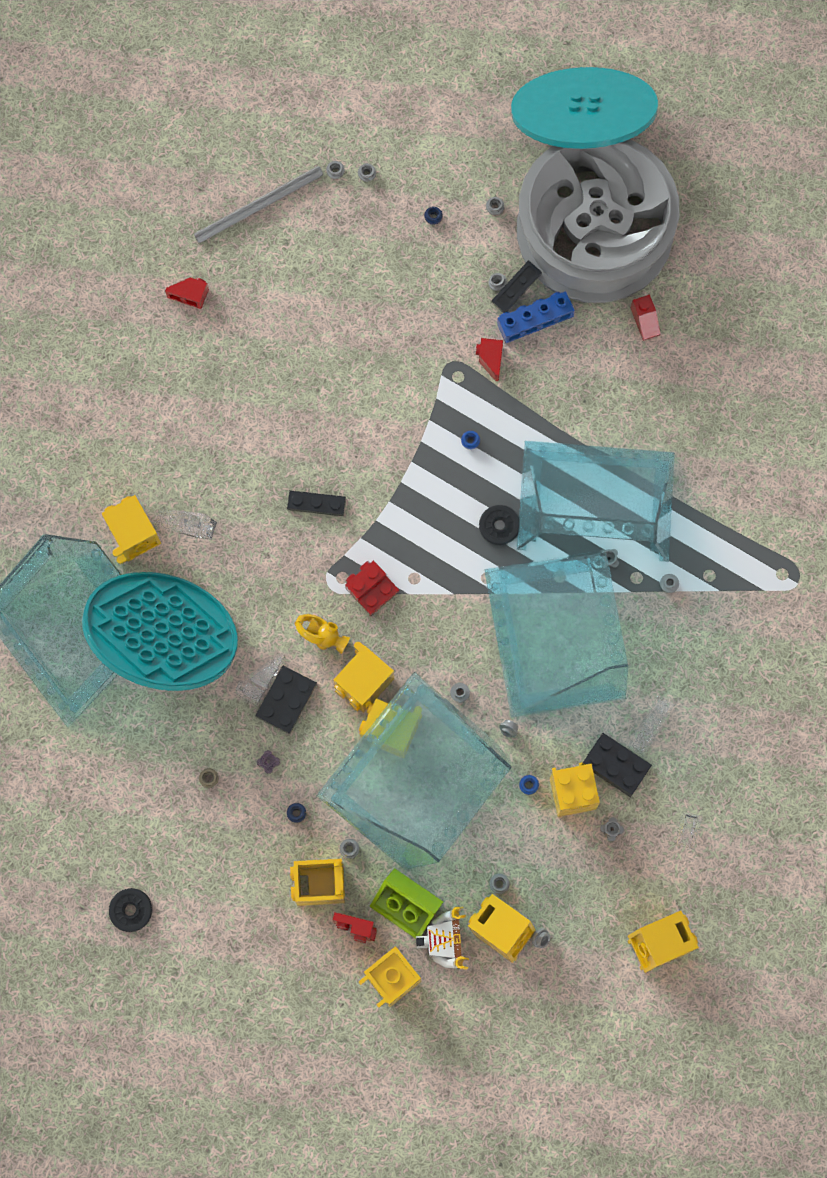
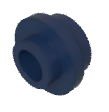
[424,206,443,225]
[287,803,306,823]

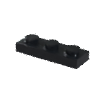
[491,260,542,313]
[287,490,346,517]

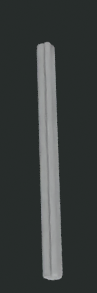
[194,166,323,243]

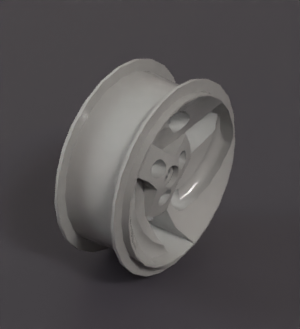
[517,139,680,303]

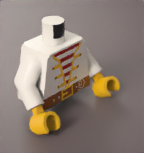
[416,907,469,970]

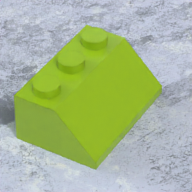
[369,868,443,939]

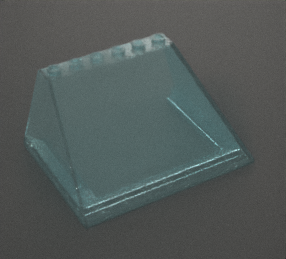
[516,441,675,562]
[0,534,122,727]
[484,551,628,718]
[316,672,512,870]

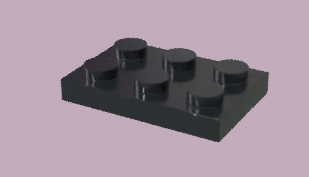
[255,665,317,734]
[581,733,652,798]

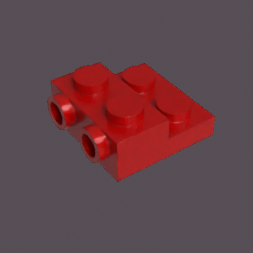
[345,560,399,616]
[333,912,377,944]

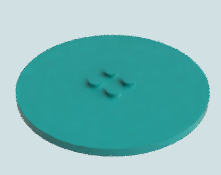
[511,67,658,149]
[82,572,238,691]

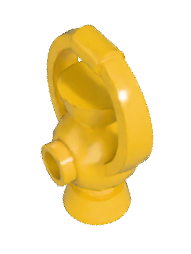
[295,614,350,654]

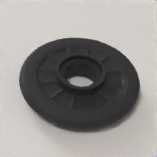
[479,505,521,545]
[109,888,152,932]

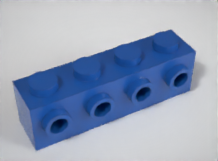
[497,291,575,343]

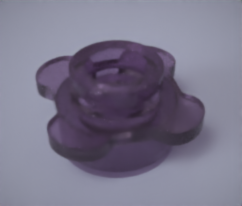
[257,750,280,774]

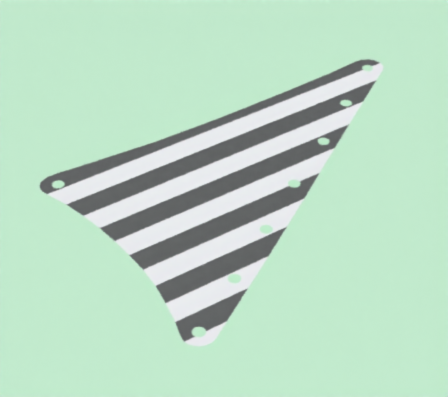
[326,361,800,594]

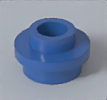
[461,431,480,449]
[519,775,539,795]

